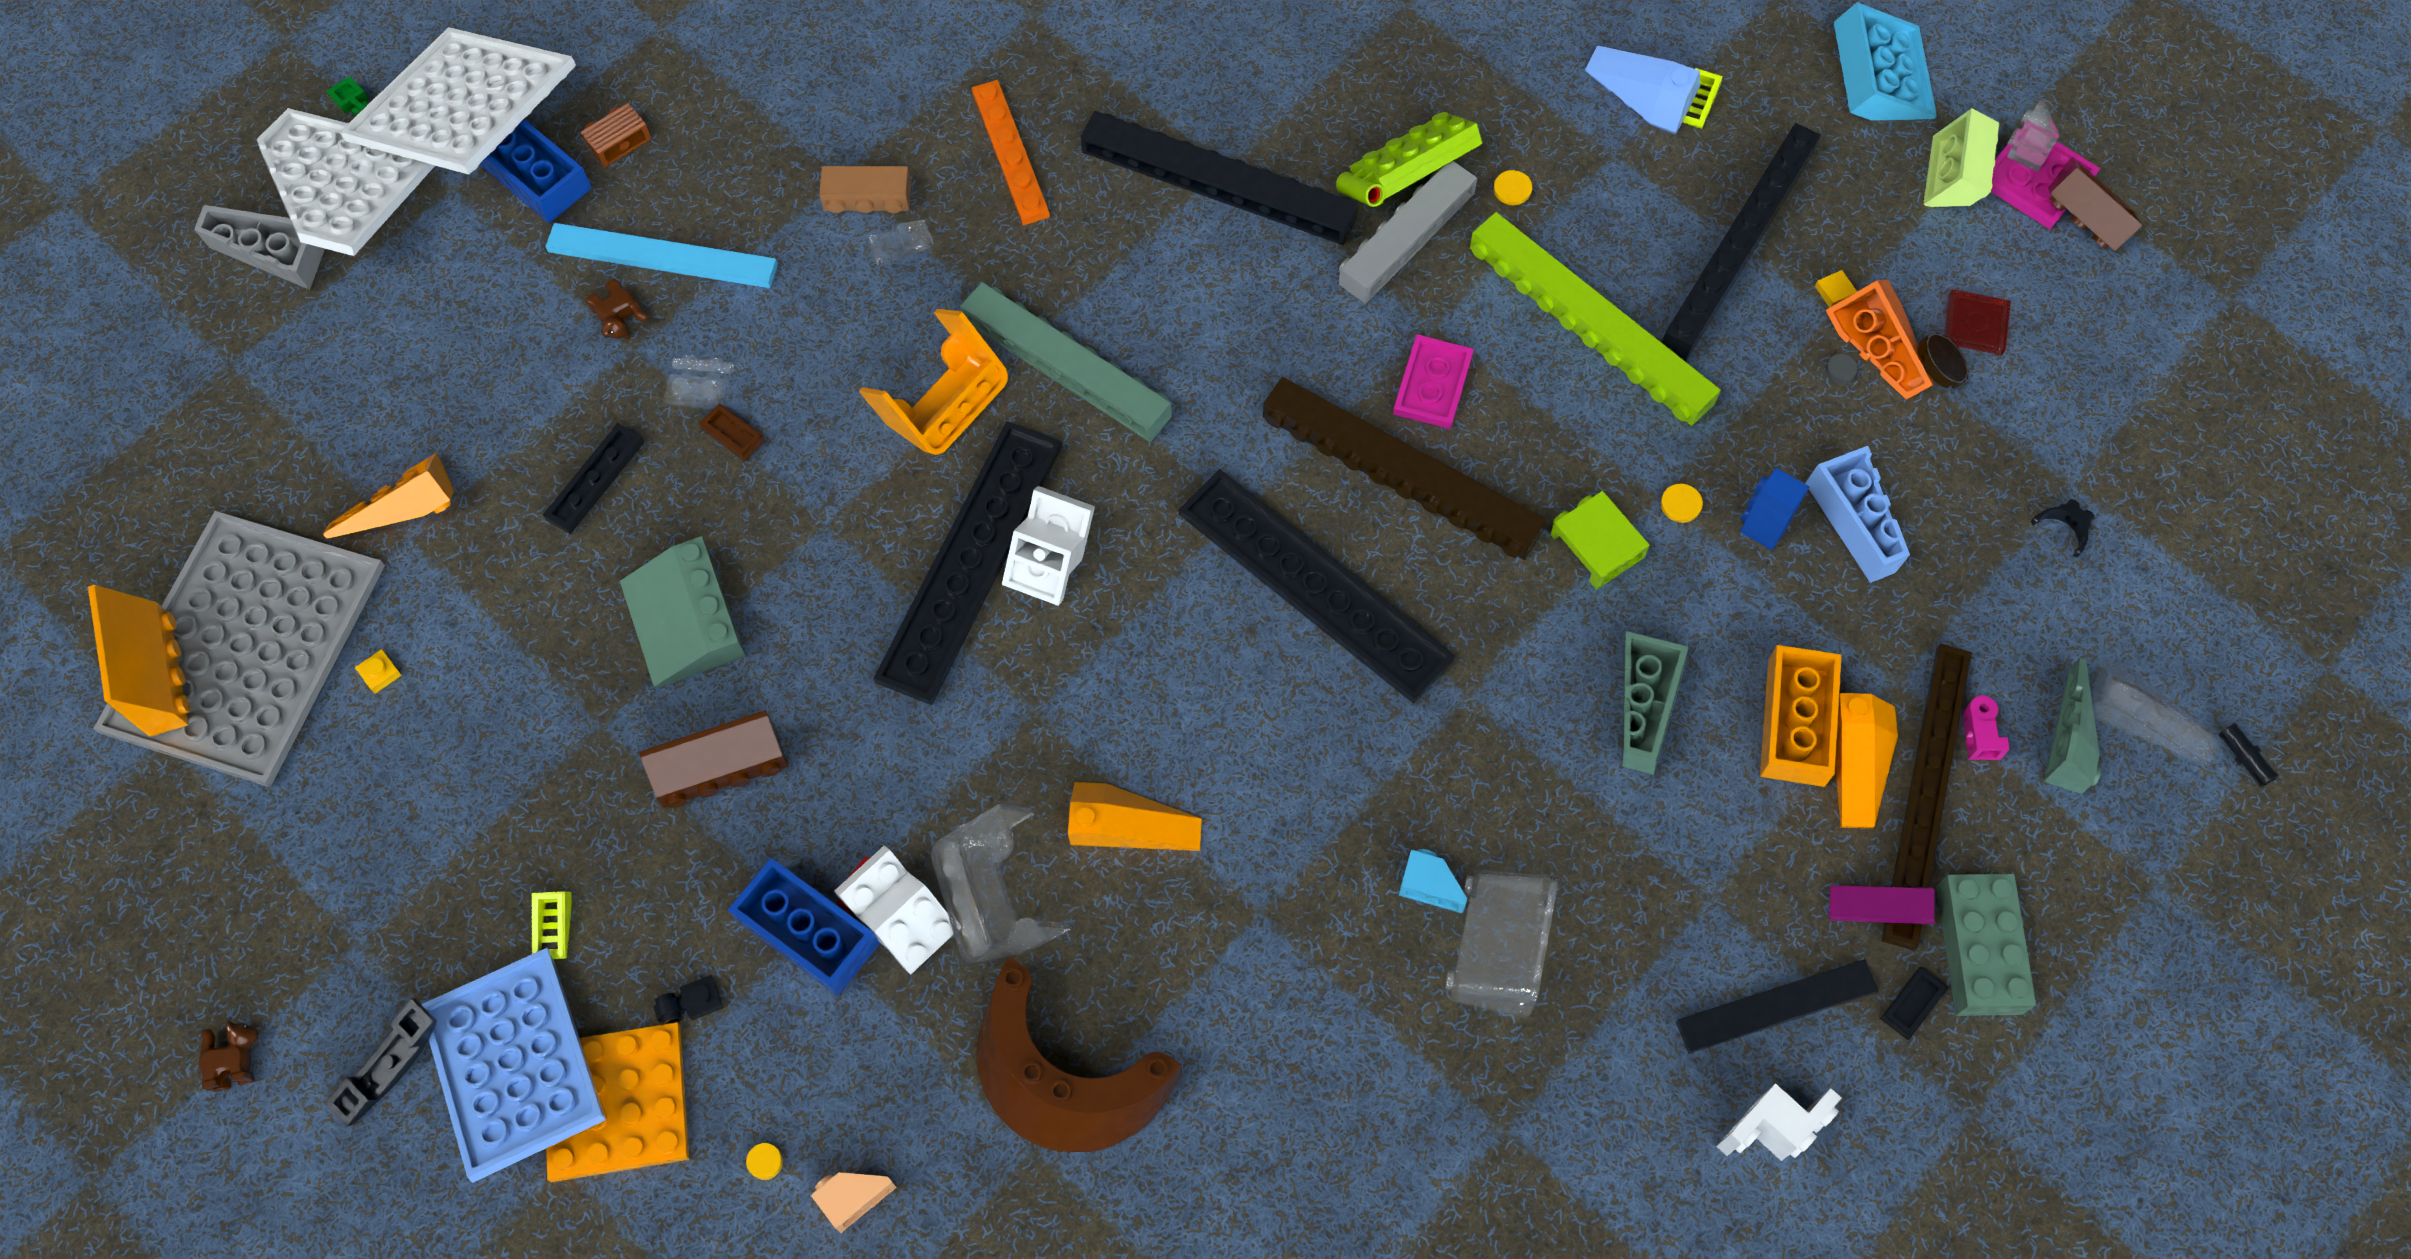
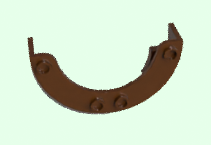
[977,957,1182,1153]

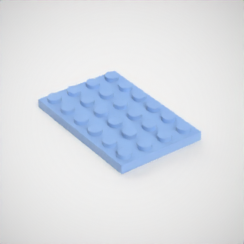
[421,948,606,1183]

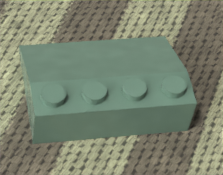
[620,536,745,689]

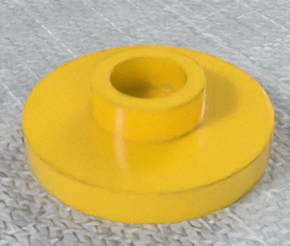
[1494,170,1532,205]
[1661,484,1703,523]

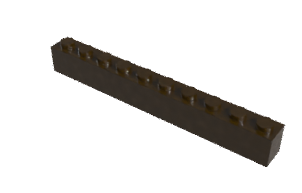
[1263,377,1546,560]

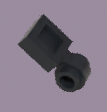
[653,975,724,1025]

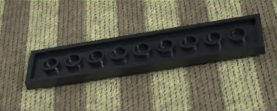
[873,421,1062,705]
[1179,469,1455,704]

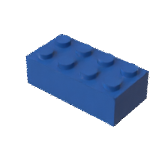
[479,119,592,223]
[728,858,880,997]

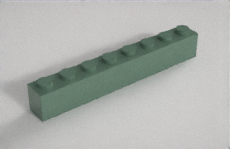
[960,282,1172,442]

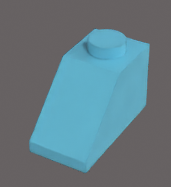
[1399,849,1467,914]

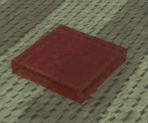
[1944,289,2011,355]

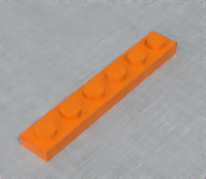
[971,80,1050,225]

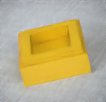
[1815,270,1857,307]

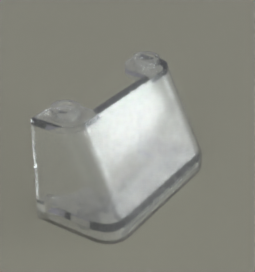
[1445,870,1558,1019]

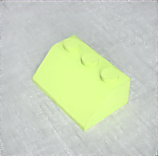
[1923,108,1999,207]

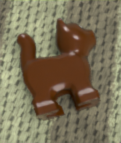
[585,279,648,339]
[199,1021,258,1092]

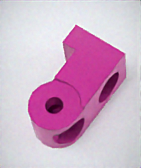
[1963,695,2010,760]

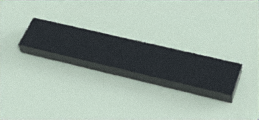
[1676,959,1879,1054]

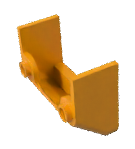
[859,309,1008,455]

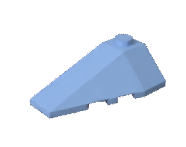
[1585,46,1700,135]

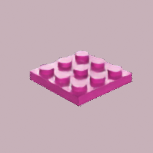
[1991,123,2100,230]

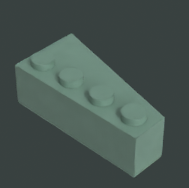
[1622,631,1689,775]

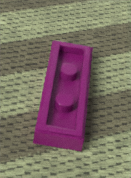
[1829,885,1935,924]

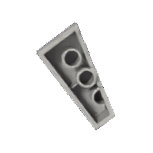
[194,205,325,290]

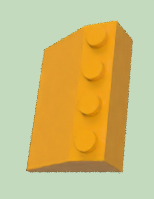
[88,585,190,737]

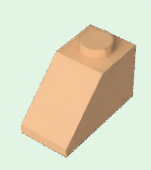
[811,1172,897,1233]

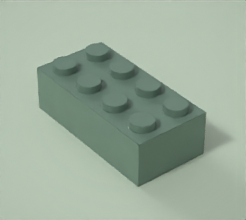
[1936,874,2036,1016]

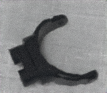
[2031,499,2095,557]

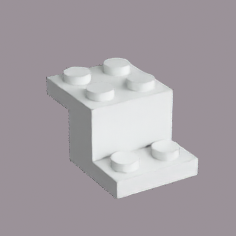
[1002,486,1095,606]
[834,846,960,975]
[1716,1083,1842,1161]

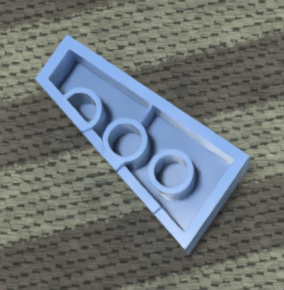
[1805,446,1910,583]

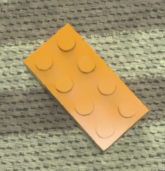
[1760,645,1842,787]

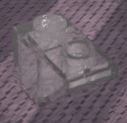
[2007,100,2060,172]

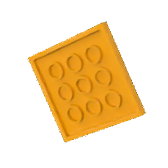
[546,1022,689,1182]

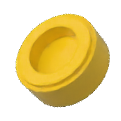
[746,1143,783,1180]

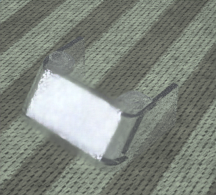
[931,803,1071,963]

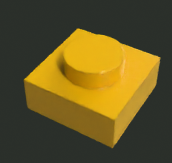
[355,649,402,694]

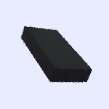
[1879,966,1948,1040]

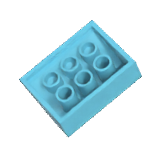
[1834,2,1937,120]

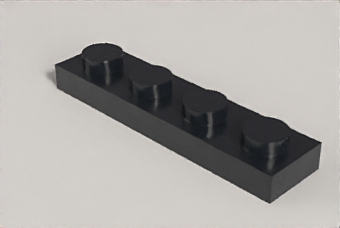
[543,423,644,534]

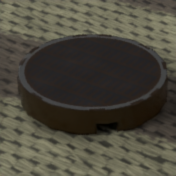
[1918,332,1969,389]

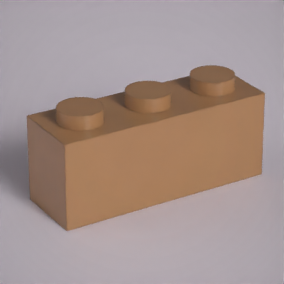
[819,166,911,213]

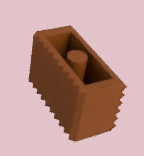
[580,103,651,167]

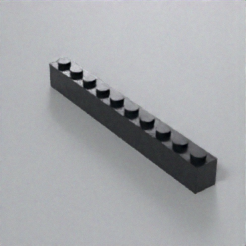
[1080,111,1358,246]
[1662,123,1821,362]

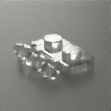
[664,355,734,409]

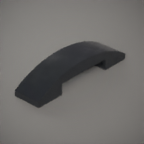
[325,998,437,1127]

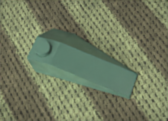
[2044,658,2101,794]

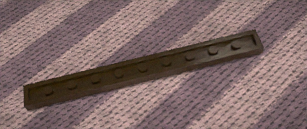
[1881,644,1972,951]

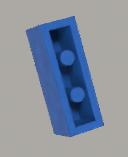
[1740,468,1809,551]

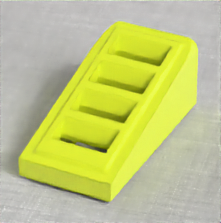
[1683,68,1723,129]
[532,892,572,959]

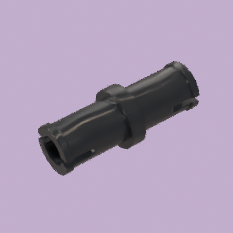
[2218,723,2279,788]

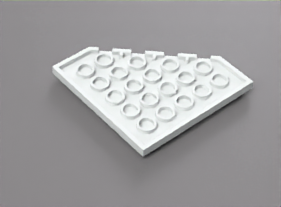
[257,108,435,256]

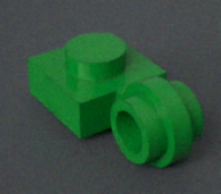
[326,76,368,117]

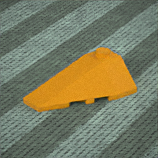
[323,453,454,539]
[1835,693,1898,828]
[1068,782,1202,851]

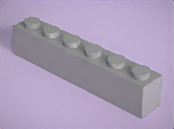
[1339,161,1477,304]

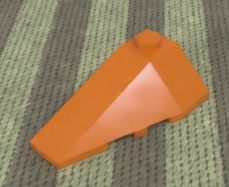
[1826,280,1934,400]

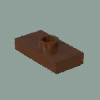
[699,403,765,462]

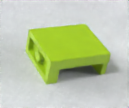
[1550,491,1650,590]

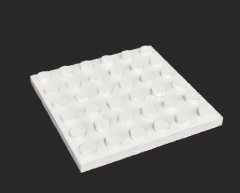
[340,27,576,175]

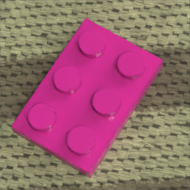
[1393,334,1474,430]

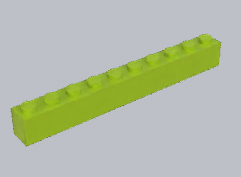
[1470,212,1721,426]

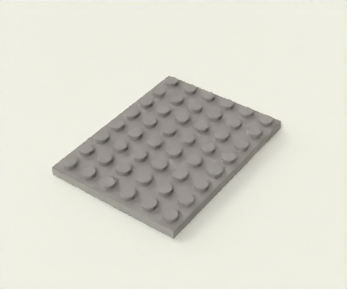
[93,511,385,787]

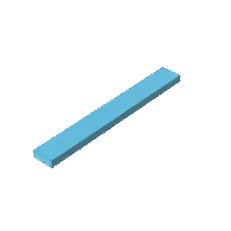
[545,223,778,288]

